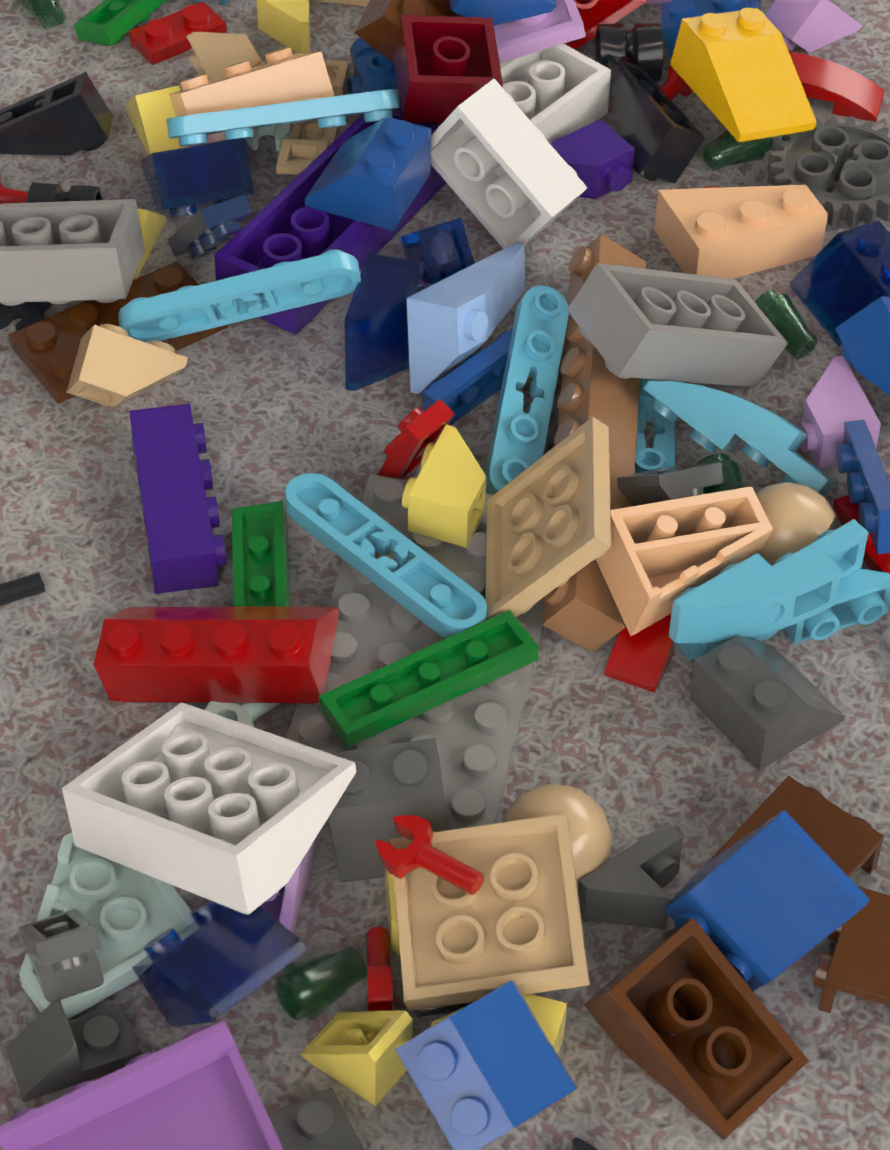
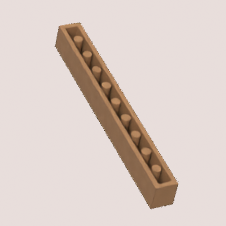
[542,234,646,651]

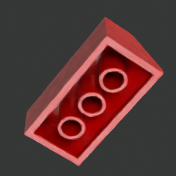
[93,607,339,704]

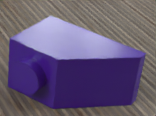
[550,119,635,199]

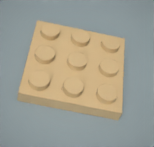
[485,417,611,620]
[390,813,590,1011]

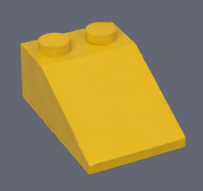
[670,8,817,142]

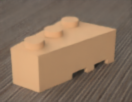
[169,47,334,147]
[654,185,828,279]
[596,486,773,636]

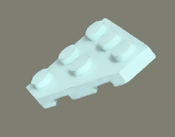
[19,832,206,1020]

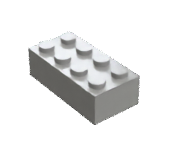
[0,199,145,306]
[567,263,788,387]

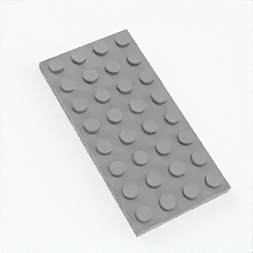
[286,474,544,830]

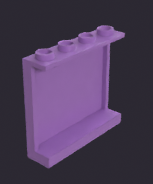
[0,1020,284,1150]

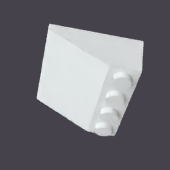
[62,702,356,915]

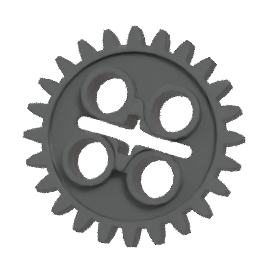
[767,115,890,229]

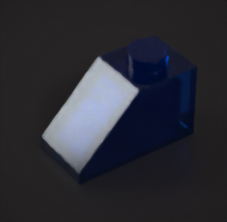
[400,218,475,291]

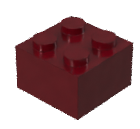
[394,15,503,123]

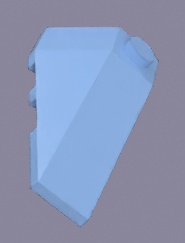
[407,242,526,394]

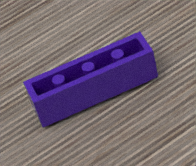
[129,403,226,594]

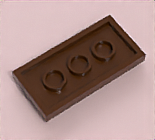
[9,261,228,404]

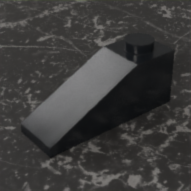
[607,56,705,184]
[0,72,113,156]

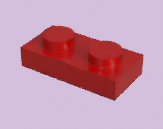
[129,1,227,65]
[377,399,455,479]

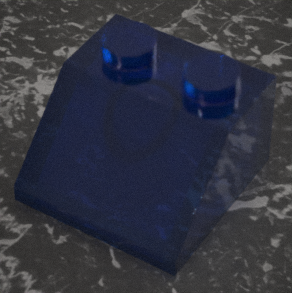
[141,138,254,219]
[790,220,890,347]
[344,253,433,391]
[132,899,307,1027]

